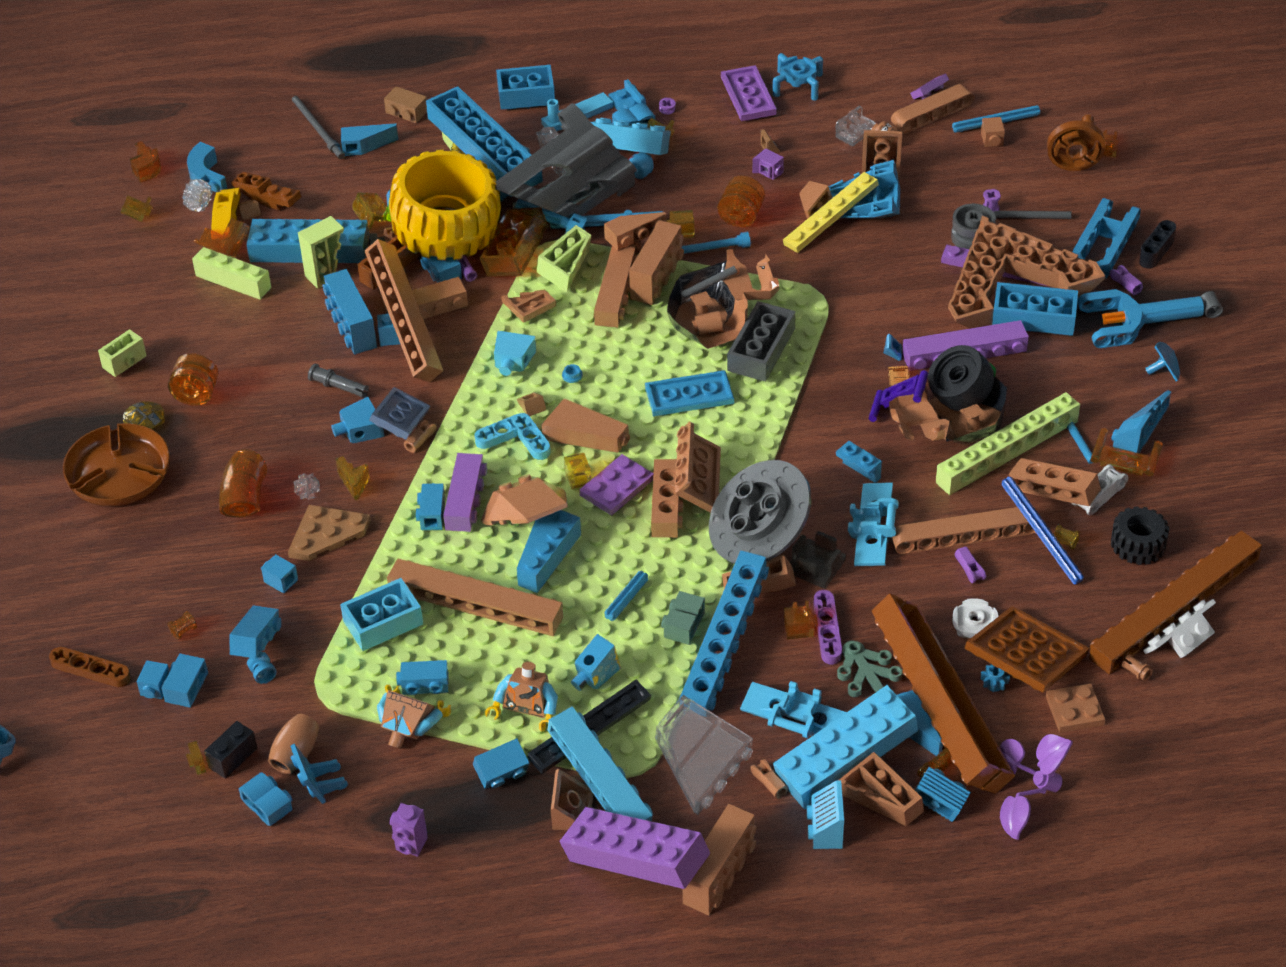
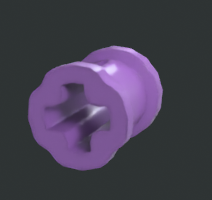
[983,189,1001,211]

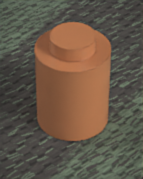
[692,311,723,336]

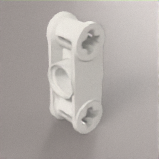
[1072,464,1128,516]

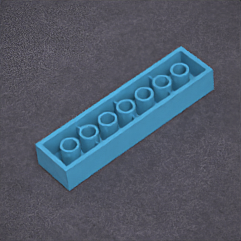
[426,86,543,197]

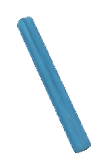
[952,105,1040,133]

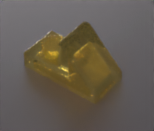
[336,456,370,500]

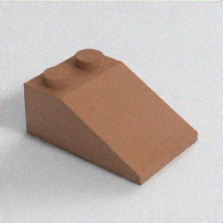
[862,130,902,178]

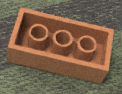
[629,220,684,305]
[683,804,757,915]

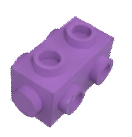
[390,803,428,856]

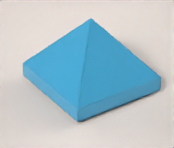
[883,334,902,361]

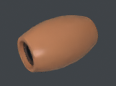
[268,714,319,774]

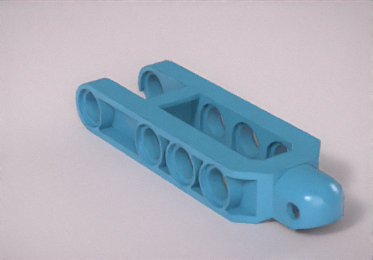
[1072,198,1141,279]

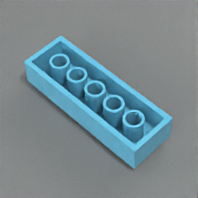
[773,685,918,810]

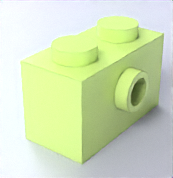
[98,329,147,377]

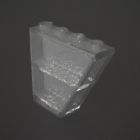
[655,695,753,815]

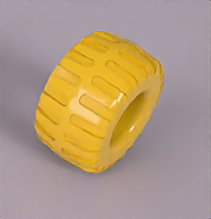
[389,150,501,260]

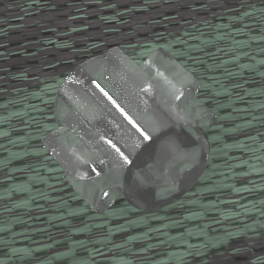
[293,473,320,500]

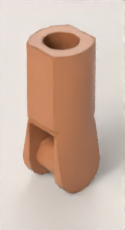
[404,419,437,453]
[750,759,788,799]

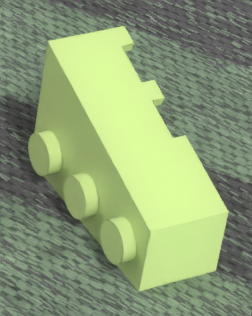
[537,225,591,293]

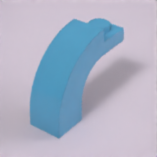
[187,142,227,193]

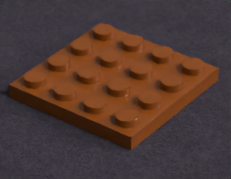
[965,606,1090,693]

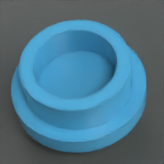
[562,364,583,383]

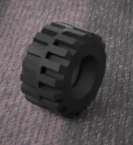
[1111,506,1169,565]

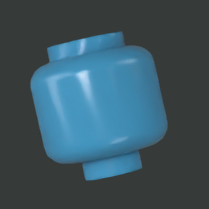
[628,152,654,179]

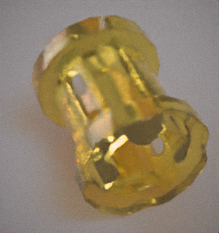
[1054,524,1080,550]

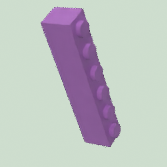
[902,320,1028,371]

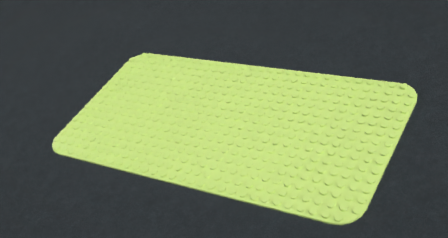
[314,238,829,778]

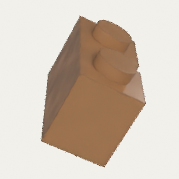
[384,87,427,123]

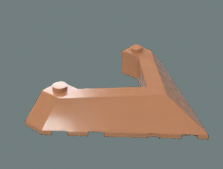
[948,216,1105,329]

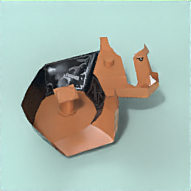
[667,249,779,349]
[889,377,1007,445]

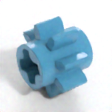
[980,664,1010,692]

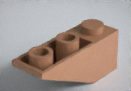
[604,212,666,251]

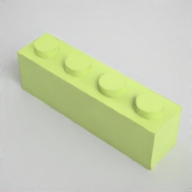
[192,247,271,300]

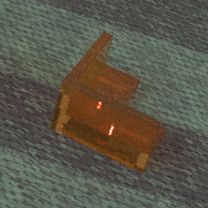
[194,218,250,258]

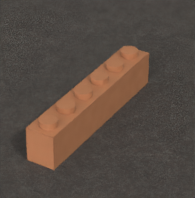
[594,242,643,328]

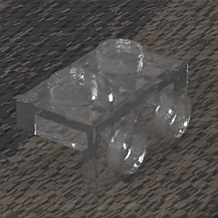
[835,106,876,146]

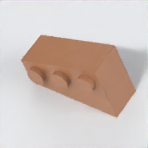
[839,752,924,826]

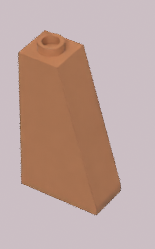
[542,399,630,453]

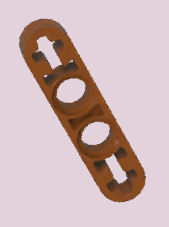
[49,647,131,687]

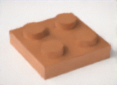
[1046,684,1105,733]

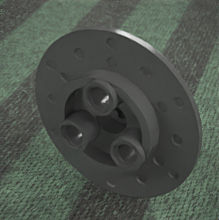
[709,460,811,564]

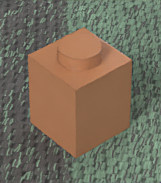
[981,117,1005,147]

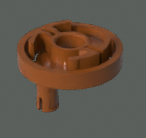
[1047,114,1105,171]

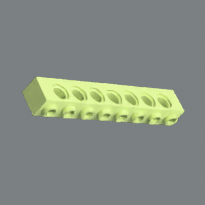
[936,393,1080,495]

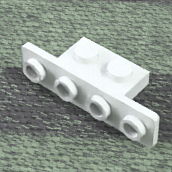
[1143,599,1216,658]

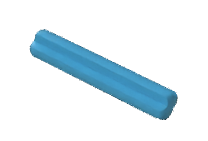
[604,570,648,621]

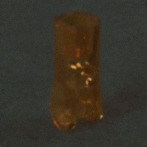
[917,748,953,777]

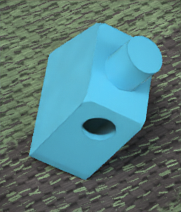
[494,331,536,376]

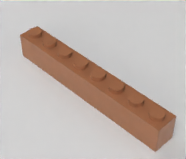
[365,239,443,382]
[387,558,563,637]

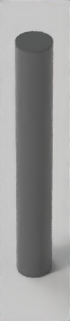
[681,266,738,299]

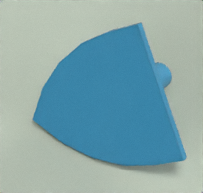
[1146,342,1180,381]

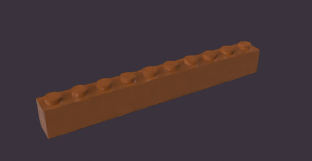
[1089,530,1262,675]

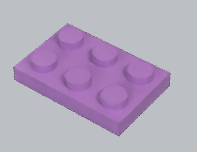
[579,454,653,516]

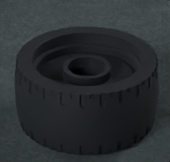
[928,345,995,411]

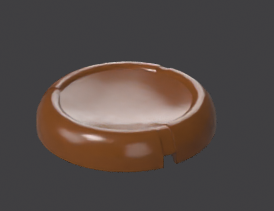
[63,423,169,507]

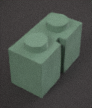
[661,591,705,645]

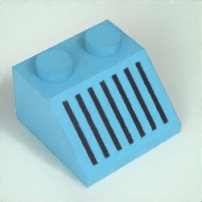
[807,780,844,849]

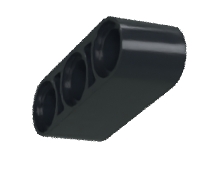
[1139,220,1176,269]

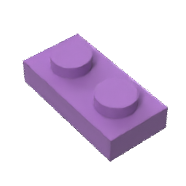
[910,74,949,100]

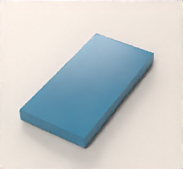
[645,370,734,417]

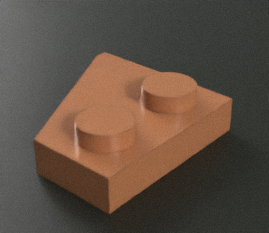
[501,290,556,323]

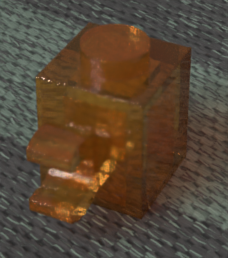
[784,601,818,640]

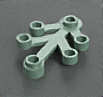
[837,641,903,697]

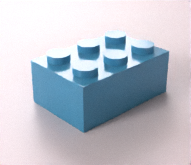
[496,65,555,110]

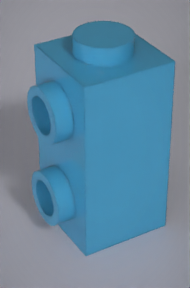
[416,483,445,530]
[396,660,449,695]

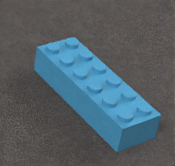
[247,219,369,263]

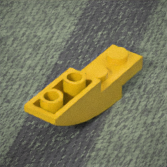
[211,188,241,240]

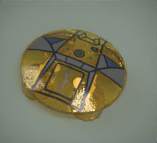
[123,401,165,429]

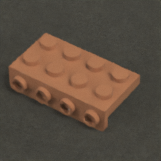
[674,422,721,513]

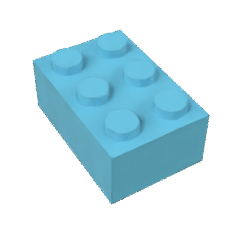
[340,578,423,651]

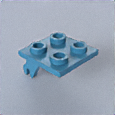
[290,744,348,804]

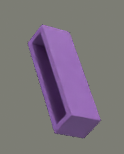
[444,453,487,532]

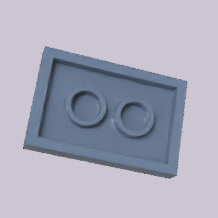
[369,387,430,440]

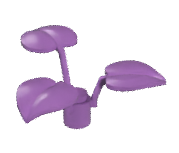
[1000,734,1073,840]

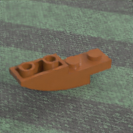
[231,172,302,210]

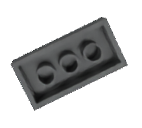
[727,301,796,382]

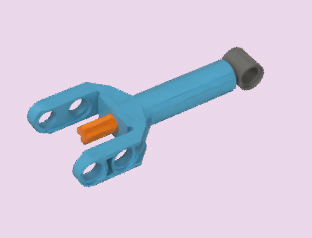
[1077,289,1223,348]

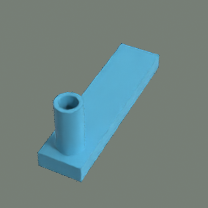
[541,92,613,134]

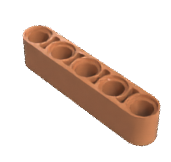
[891,84,975,134]

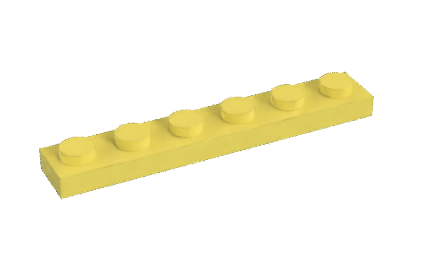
[783,172,879,253]

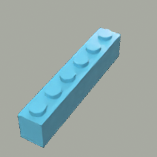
[547,706,653,821]

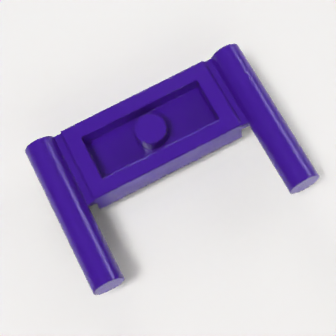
[869,370,928,422]

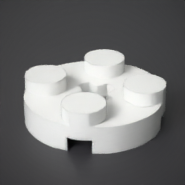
[952,599,998,638]

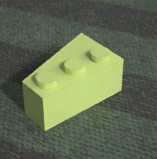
[298,216,344,289]

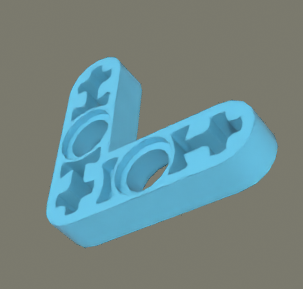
[474,413,550,460]

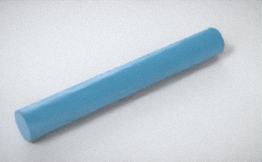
[1067,422,1096,464]

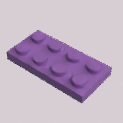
[721,65,776,121]

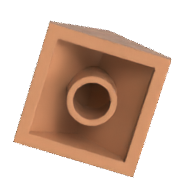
[551,769,593,830]

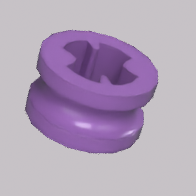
[659,98,676,114]

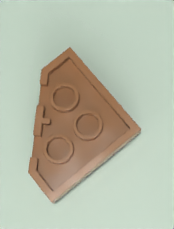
[288,505,371,561]

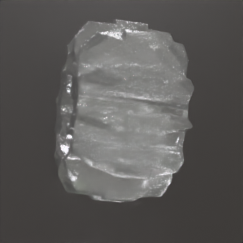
[182,179,213,212]

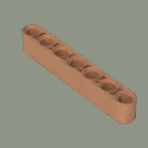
[892,506,1036,554]

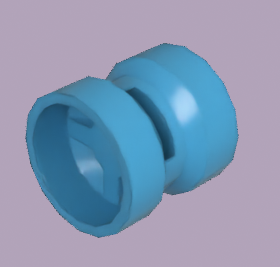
[247,652,277,684]

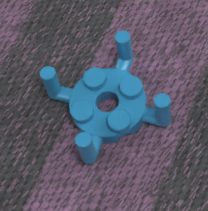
[773,53,823,100]

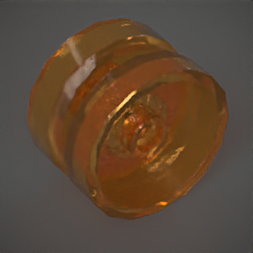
[168,354,219,406]

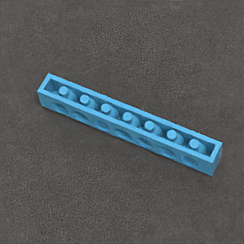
[679,550,769,718]

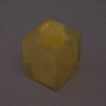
[666,210,695,238]
[564,453,591,489]

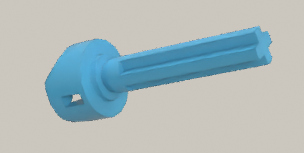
[515,199,587,234]

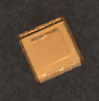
[888,366,910,386]

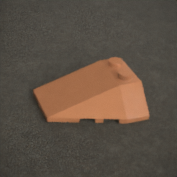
[481,474,568,525]

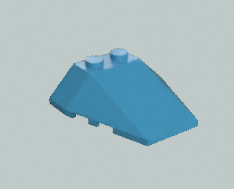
[828,160,900,219]

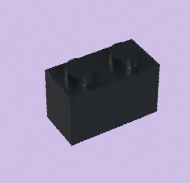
[204,721,258,779]

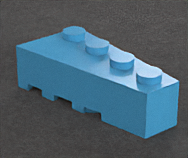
[517,510,581,593]

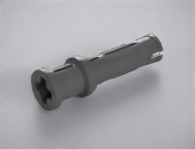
[308,363,369,398]

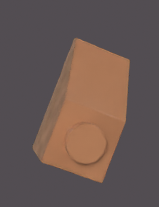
[799,181,832,219]

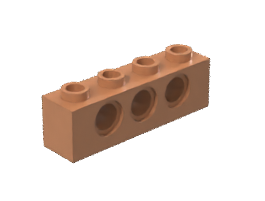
[1009,458,1101,506]
[651,459,683,538]

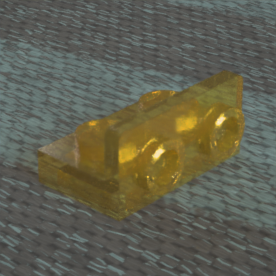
[352,192,391,229]

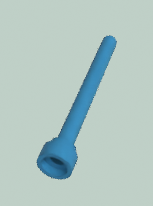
[682,232,751,254]

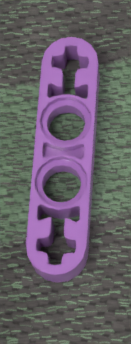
[814,590,842,665]

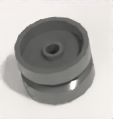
[951,203,996,249]

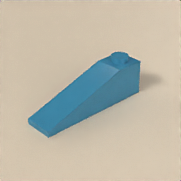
[1111,390,1171,459]

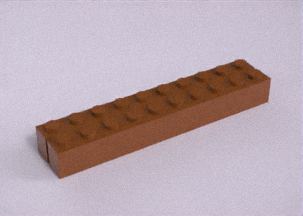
[872,593,1015,794]

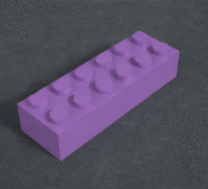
[559,807,710,889]

